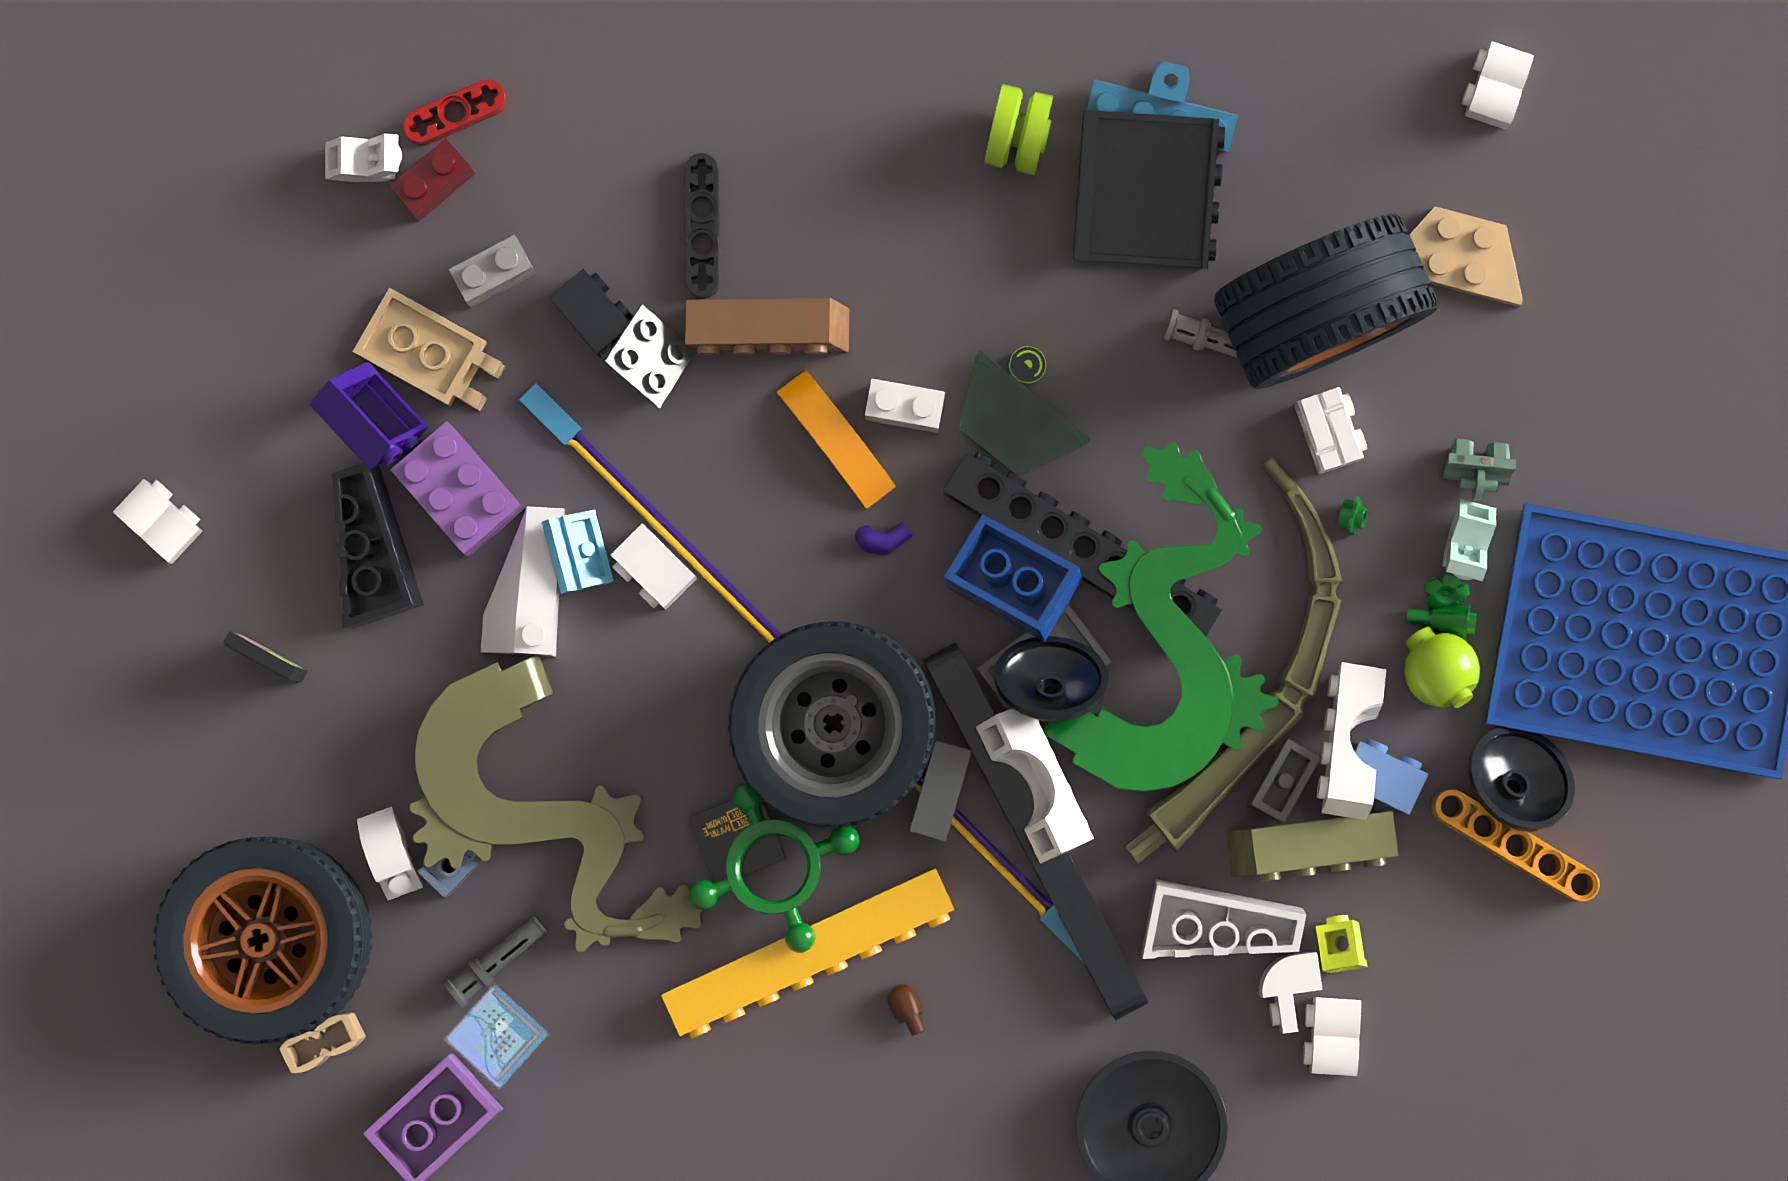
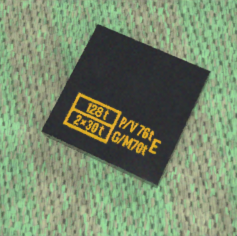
[689,799,786,882]

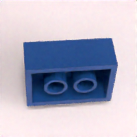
[944,514,1083,642]

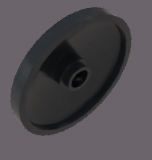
[1075,1051,1228,1181]

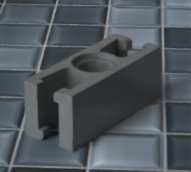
[909,740,972,842]

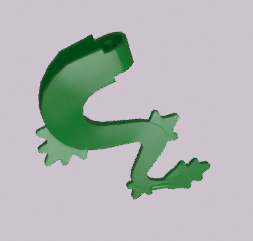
[1042,442,1279,791]

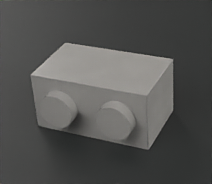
[449,234,536,308]

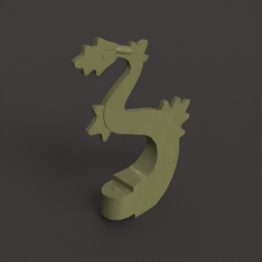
[409,655,703,952]

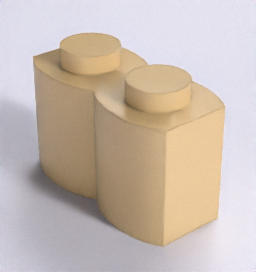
[280,1012,366,1073]

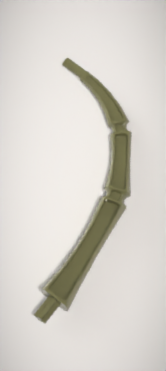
[1124,457,1343,864]

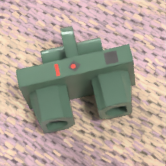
[1442,438,1516,501]

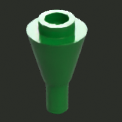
[1406,605,1477,641]

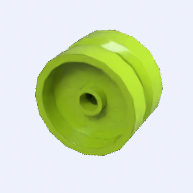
[984,84,1053,176]

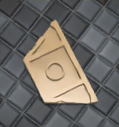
[1410,206,1523,307]

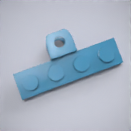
[1087,61,1238,152]

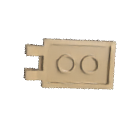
[352,287,506,411]

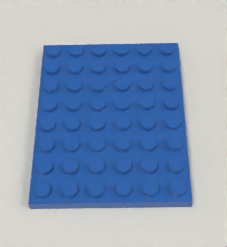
[1484,503,1788,780]

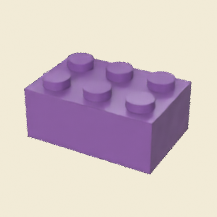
[390,421,525,557]
[363,1053,504,1181]

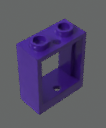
[309,362,428,470]

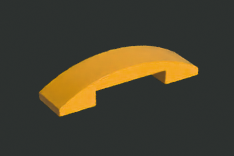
[776,370,896,509]

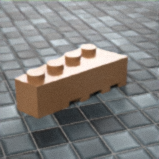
[685,298,850,356]

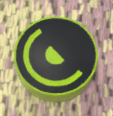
[1009,346,1046,385]

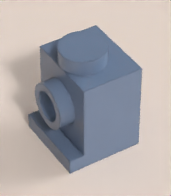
[417,850,480,898]

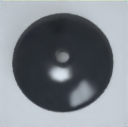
[995,636,1109,721]
[1468,727,1575,832]

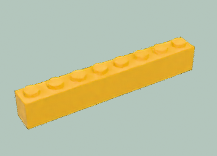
[661,868,955,1039]

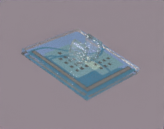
[444,983,550,1090]

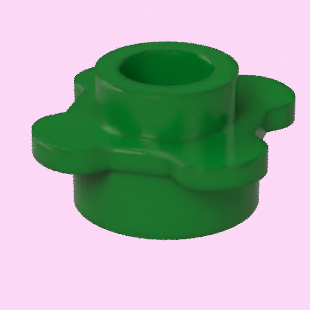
[1339,496,1368,536]

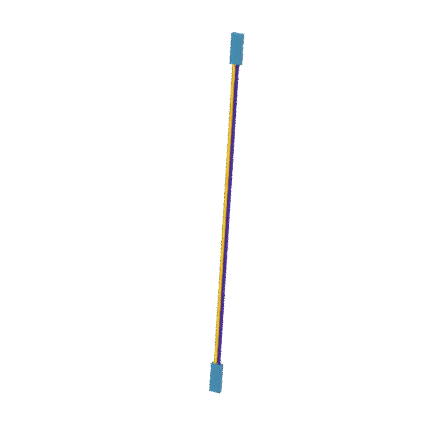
[519,383,1086,965]

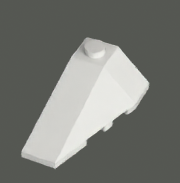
[481,506,565,657]

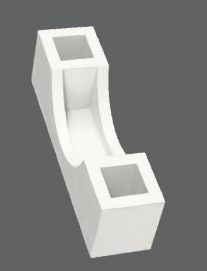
[1317,662,1386,820]
[976,708,1094,864]

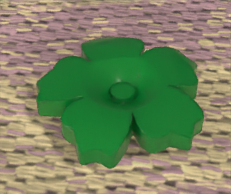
[1424,571,1470,610]

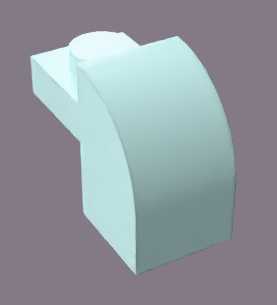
[1442,499,1496,581]

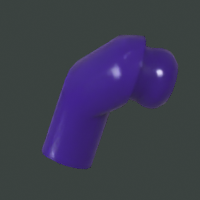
[855,522,913,555]

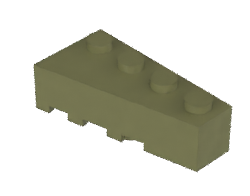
[1226,811,1399,882]

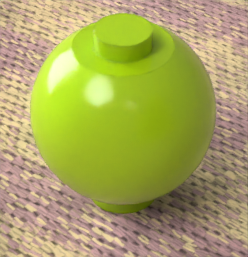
[1404,627,1480,708]

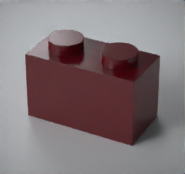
[389,138,475,221]

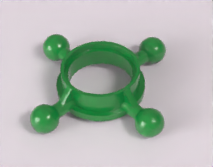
[688,782,859,953]

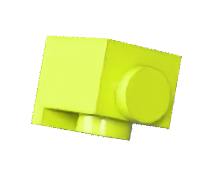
[1316,915,1367,973]

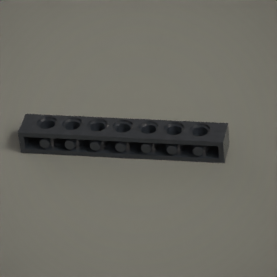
[943,452,1222,637]

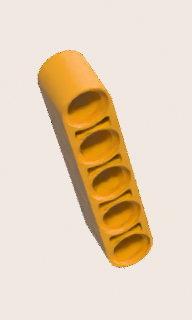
[1430,790,1600,901]

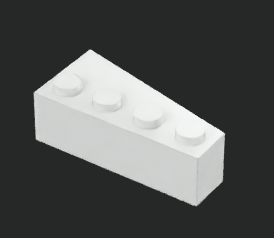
[1141,879,1306,959]

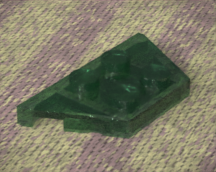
[959,350,1091,476]

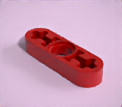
[403,79,506,146]

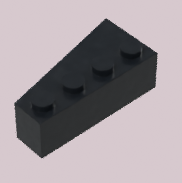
[332,463,424,628]

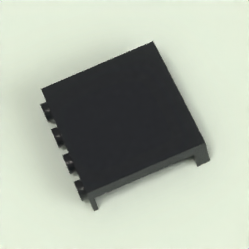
[1073,110,1225,269]

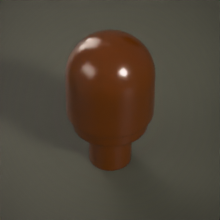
[887,984,925,1036]

